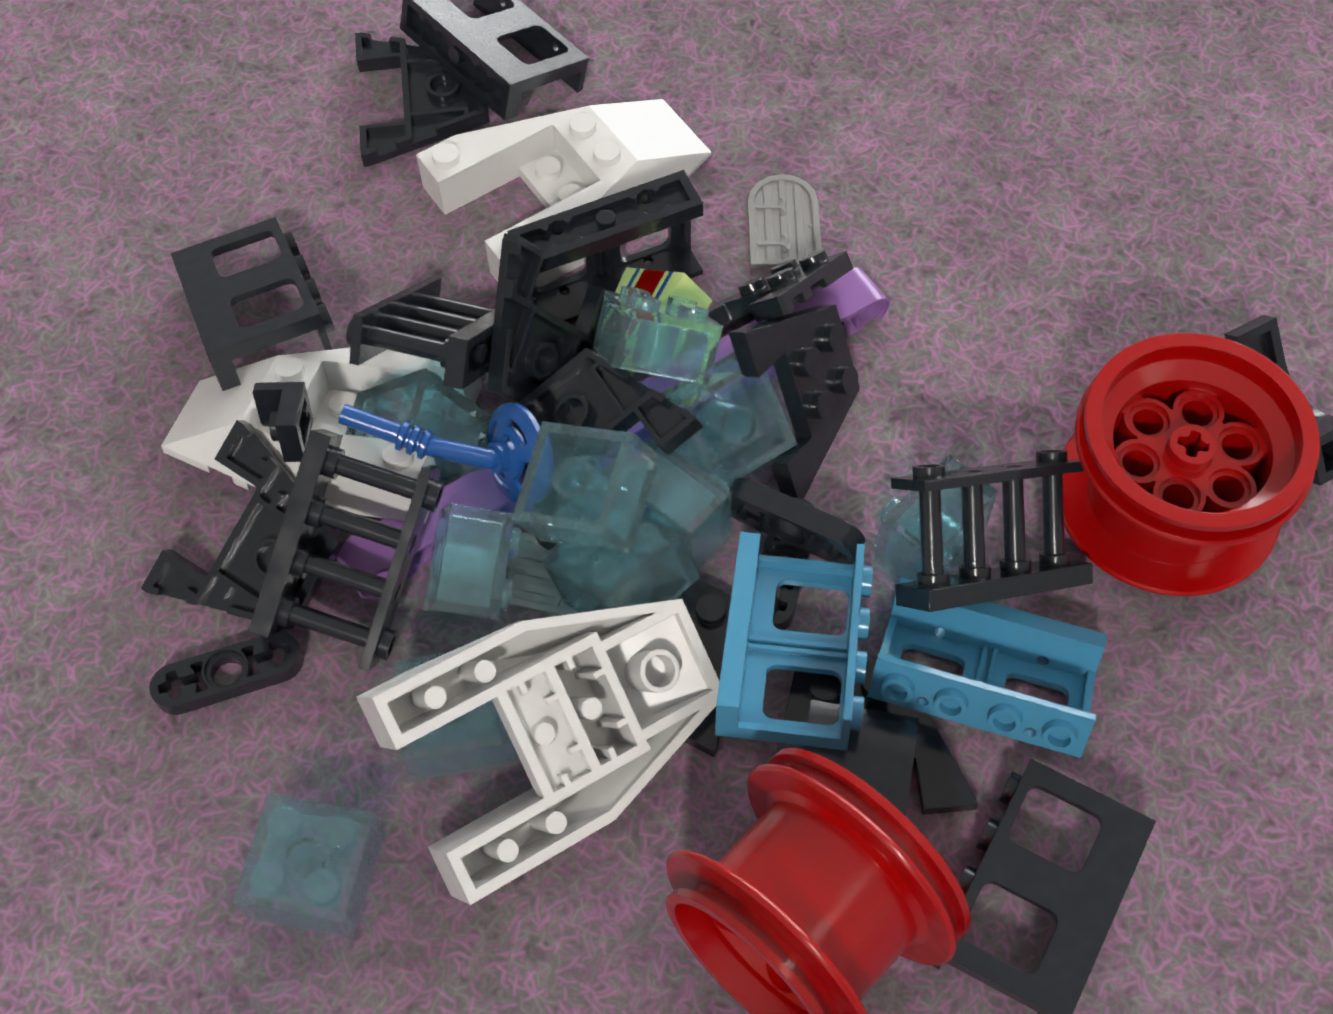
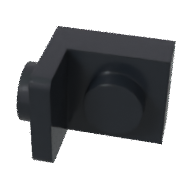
[252,382,313,462]

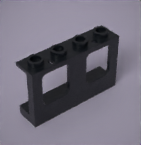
[400,0,589,121]
[507,170,703,323]
[170,217,335,391]
[932,759,1156,1014]

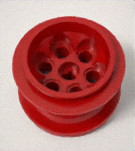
[1063,333,1320,596]
[666,748,971,1014]

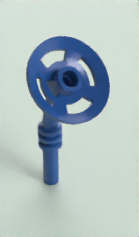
[338,403,549,504]

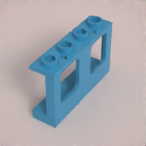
[715,532,873,751]
[867,578,1107,758]

